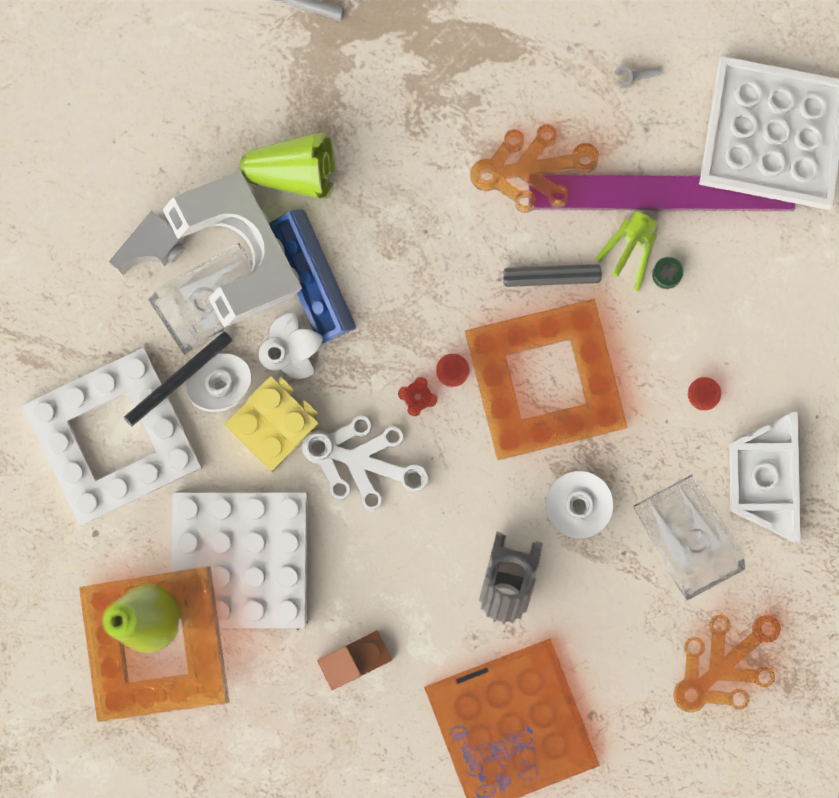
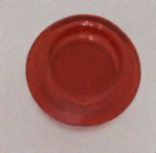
[436,354,469,387]
[687,377,721,411]

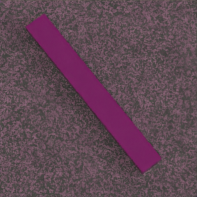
[528,175,795,211]

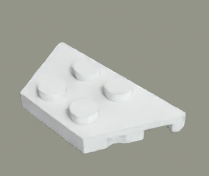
[729,412,801,542]

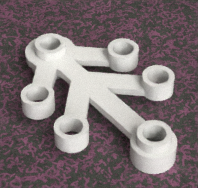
[302,416,428,511]

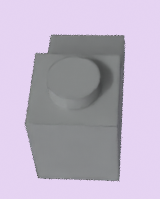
[109,210,185,275]

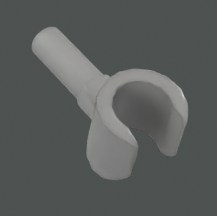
[614,66,661,89]

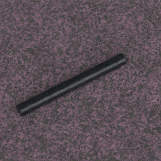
[123,331,232,427]

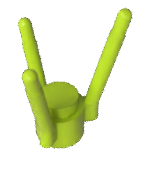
[595,212,657,291]

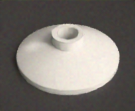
[186,353,252,412]
[546,471,613,539]

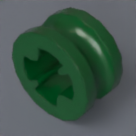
[652,257,684,289]

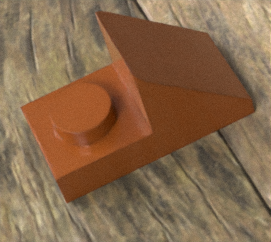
[317,630,392,691]

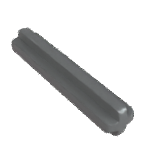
[503,264,602,287]

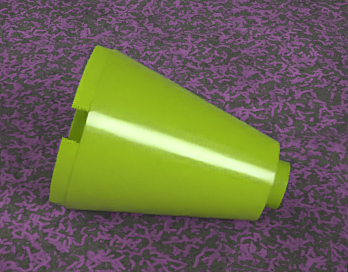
[240,132,335,199]
[103,584,181,653]

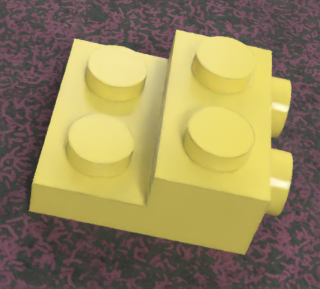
[224,376,319,472]

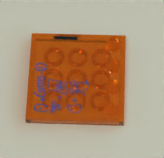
[424,638,600,798]

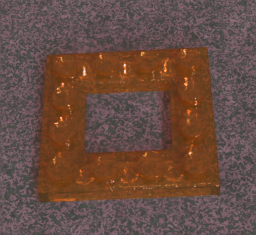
[465,299,628,461]
[79,566,230,722]

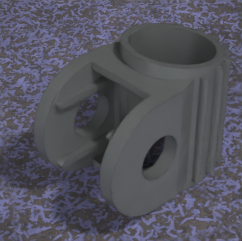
[479,531,543,624]

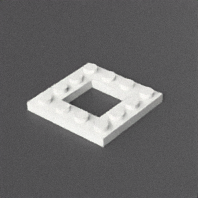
[22,347,202,527]

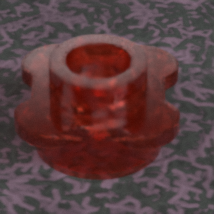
[398,377,437,417]

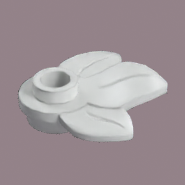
[258,312,323,379]

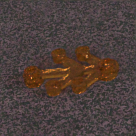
[470,124,599,213]
[673,615,781,712]

